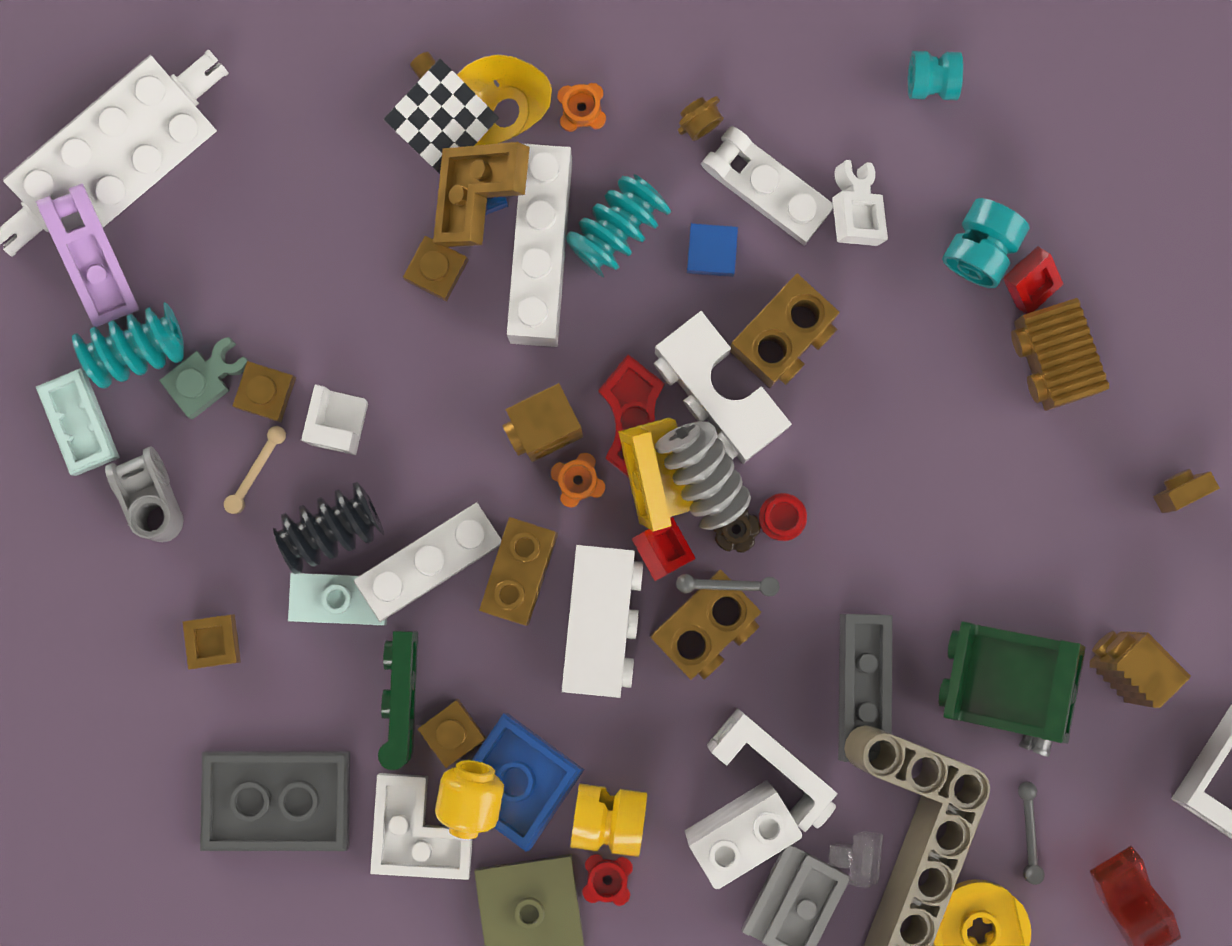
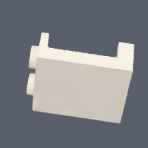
[707,708,838,832]
[684,780,802,889]

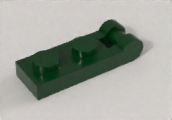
[378,631,418,770]

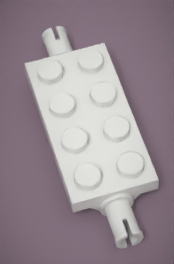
[0,49,229,257]

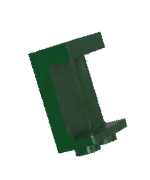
[938,621,1086,744]

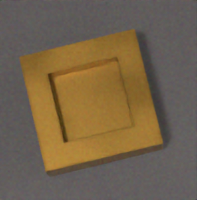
[403,236,469,302]
[232,361,296,422]
[1153,469,1220,513]
[182,614,241,670]
[418,699,486,768]

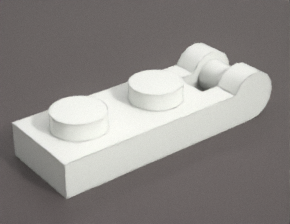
[701,126,833,246]

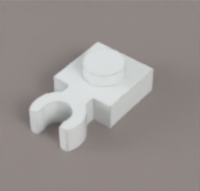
[832,160,888,246]

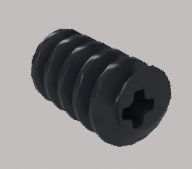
[273,482,384,574]

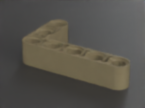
[844,725,990,946]

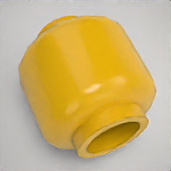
[435,760,504,839]

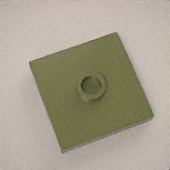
[474,854,585,946]

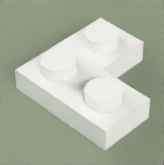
[370,773,472,880]

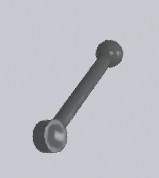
[676,574,780,596]
[1018,782,1045,885]

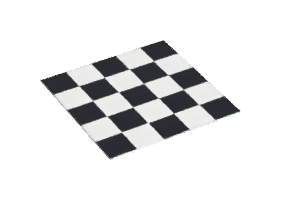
[383,58,499,174]

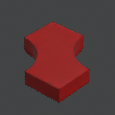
[598,354,665,478]

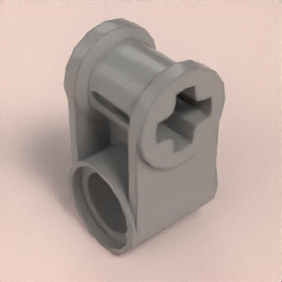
[105,446,184,543]

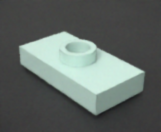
[36,368,120,476]
[288,573,387,625]

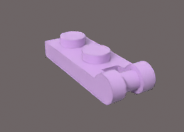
[36,183,139,327]

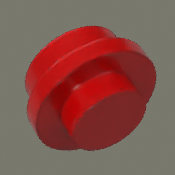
[759,493,807,541]

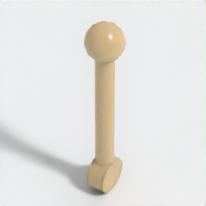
[224,426,286,514]

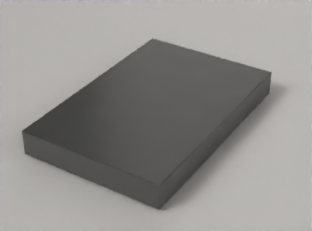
[200,751,350,851]

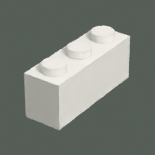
[562,545,643,698]

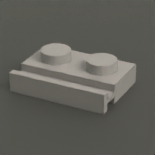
[741,845,851,946]

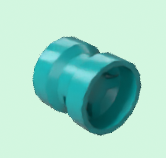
[908,51,963,100]

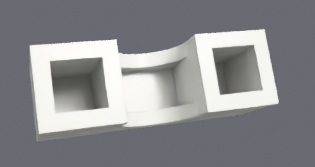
[653,311,792,464]

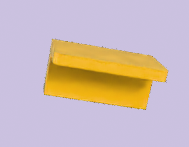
[618,418,694,531]

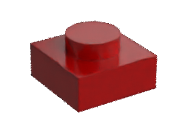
[1003,246,1064,314]
[632,517,696,581]

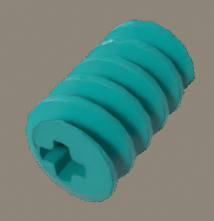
[565,174,671,277]
[72,302,184,388]

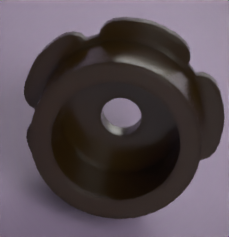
[713,509,760,553]

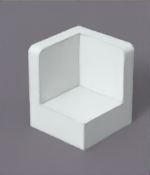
[301,384,368,455]

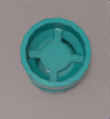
[942,198,1030,288]

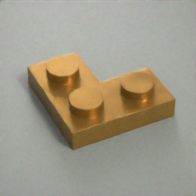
[433,142,530,247]

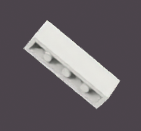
[507,144,572,347]

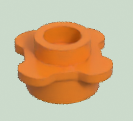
[557,83,606,132]
[551,453,605,508]

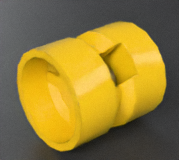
[570,783,647,857]

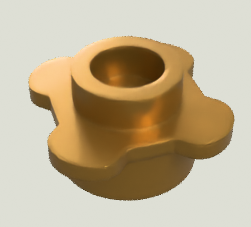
[677,96,724,141]

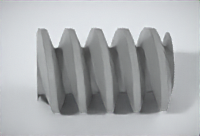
[655,421,751,530]

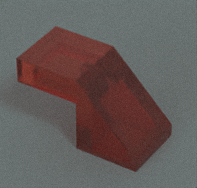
[1090,846,1181,946]

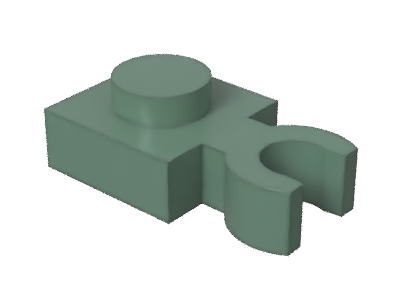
[159,337,250,420]

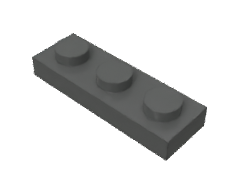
[838,614,892,762]

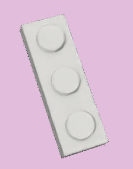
[354,502,501,622]

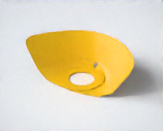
[457,54,552,146]

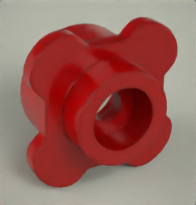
[582,854,633,906]

